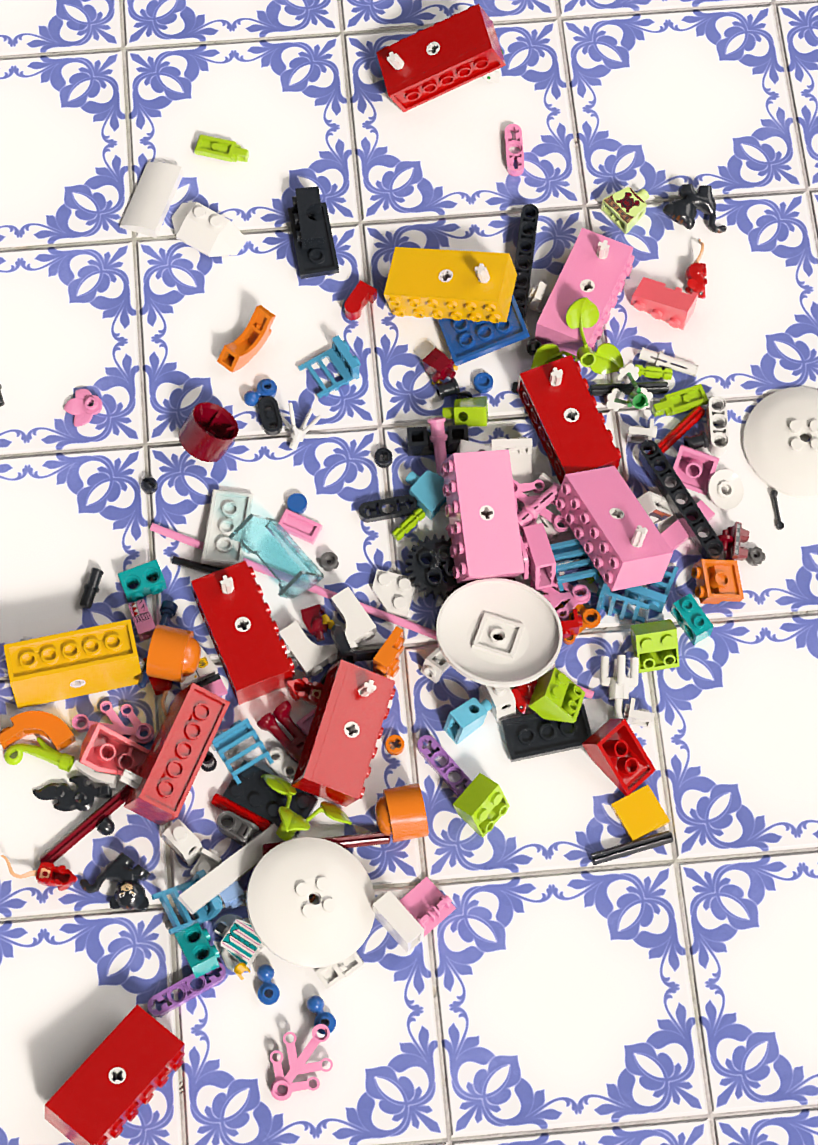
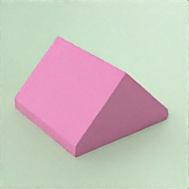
[673,444,720,495]

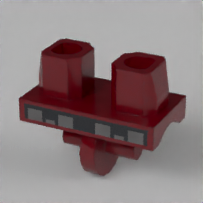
[718,521,750,561]

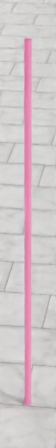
[150,523,595,699]

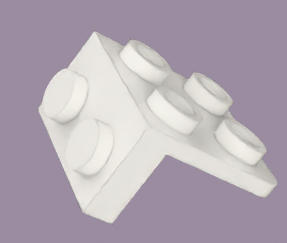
[491,437,533,484]

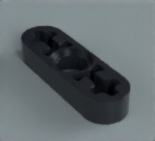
[359,495,417,523]

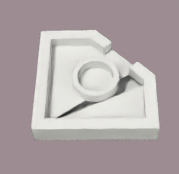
[372,569,415,619]

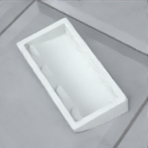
[120,162,183,238]

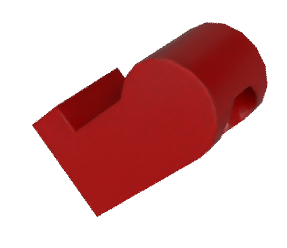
[344,280,377,320]

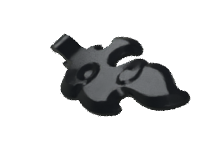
[33,775,112,812]

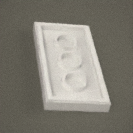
[201,489,253,567]

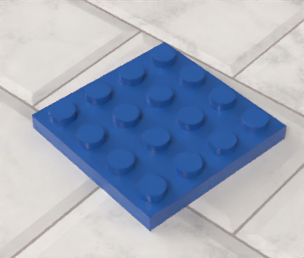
[438,295,530,366]

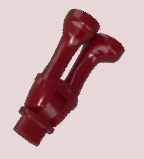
[257,700,307,763]

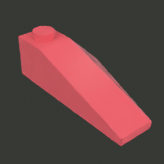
[79,723,150,775]

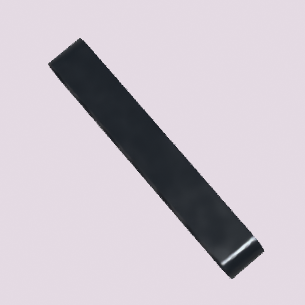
[513,204,539,323]
[638,440,724,560]

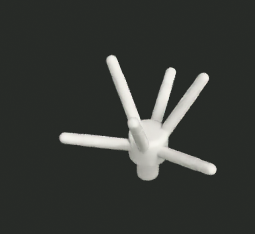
[281,402,329,450]

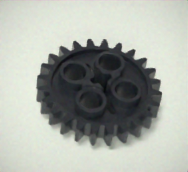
[405,534,466,600]

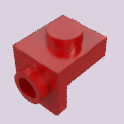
[561,608,583,638]

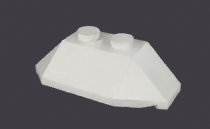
[172,202,247,257]

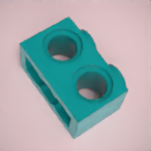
[118,559,167,602]
[670,593,714,645]
[174,922,220,978]

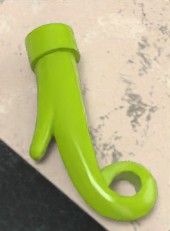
[4,737,75,772]

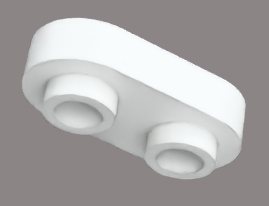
[265,747,298,784]

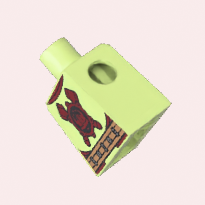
[601,187,649,234]

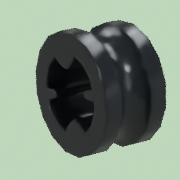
[374,448,393,468]

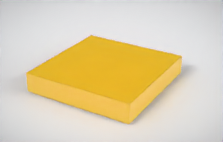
[611,785,670,841]

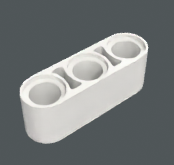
[706,395,729,457]

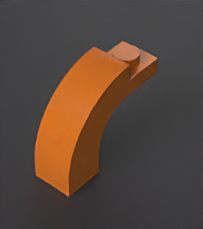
[217,305,276,373]
[0,711,76,752]

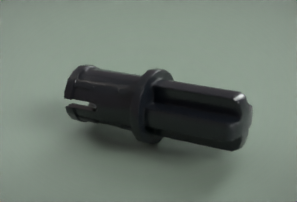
[79,568,104,609]

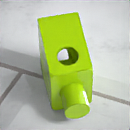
[442,396,488,427]

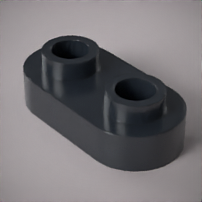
[258,396,283,436]

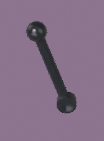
[770,490,784,530]

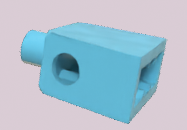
[405,470,447,520]
[443,698,492,745]

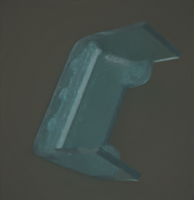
[228,513,324,599]

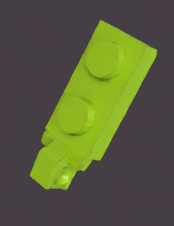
[194,134,249,162]
[652,384,709,417]

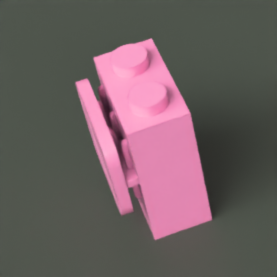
[520,523,556,590]

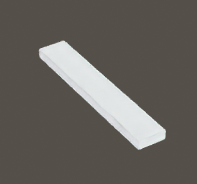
[178,824,285,915]

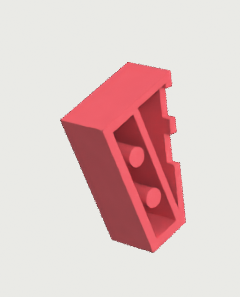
[631,277,699,330]

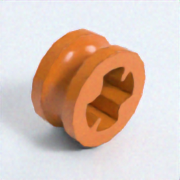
[386,735,404,755]

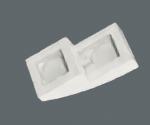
[74,760,118,789]
[315,951,366,990]

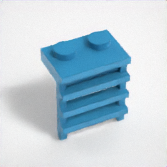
[298,335,361,399]
[550,539,600,591]
[624,566,679,613]
[596,577,650,624]
[211,718,274,785]
[151,870,223,935]

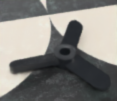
[319,624,380,685]

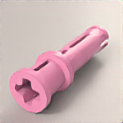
[427,417,448,478]
[517,483,561,533]

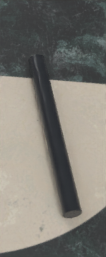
[172,556,223,574]

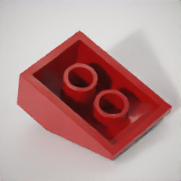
[582,718,656,796]

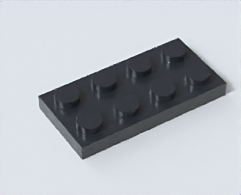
[288,202,339,279]
[501,703,592,762]
[222,760,318,838]

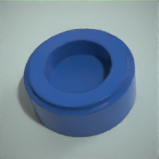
[473,372,493,393]
[287,493,308,514]

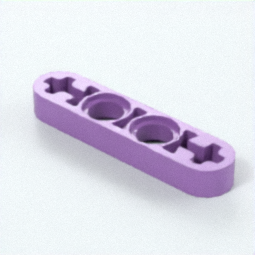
[417,735,472,797]
[147,962,226,1017]

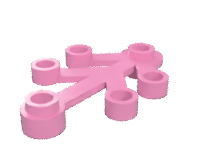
[513,479,569,533]
[530,578,591,621]
[72,701,155,744]
[270,1024,333,1101]

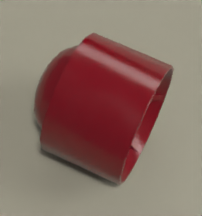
[178,402,239,462]

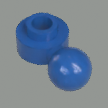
[243,379,277,406]
[257,964,280,1005]
[307,995,336,1035]

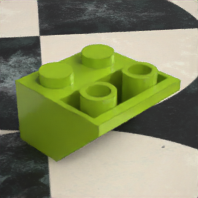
[630,619,680,673]
[528,667,586,723]
[453,773,510,838]

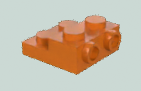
[691,559,744,604]
[373,626,405,678]

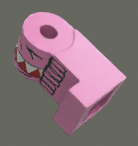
[128,598,156,642]

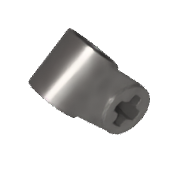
[217,811,259,847]

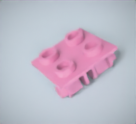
[400,877,456,937]

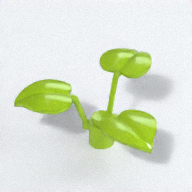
[531,297,624,374]
[261,774,352,841]

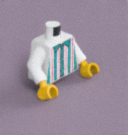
[214,918,264,980]

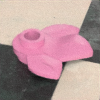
[63,389,102,427]

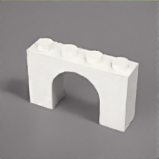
[279,587,377,678]

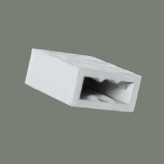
[373,890,424,954]

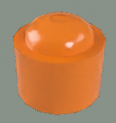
[146,624,201,683]
[375,783,429,843]

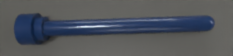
[138,600,178,688]

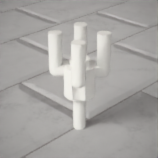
[600,655,639,719]

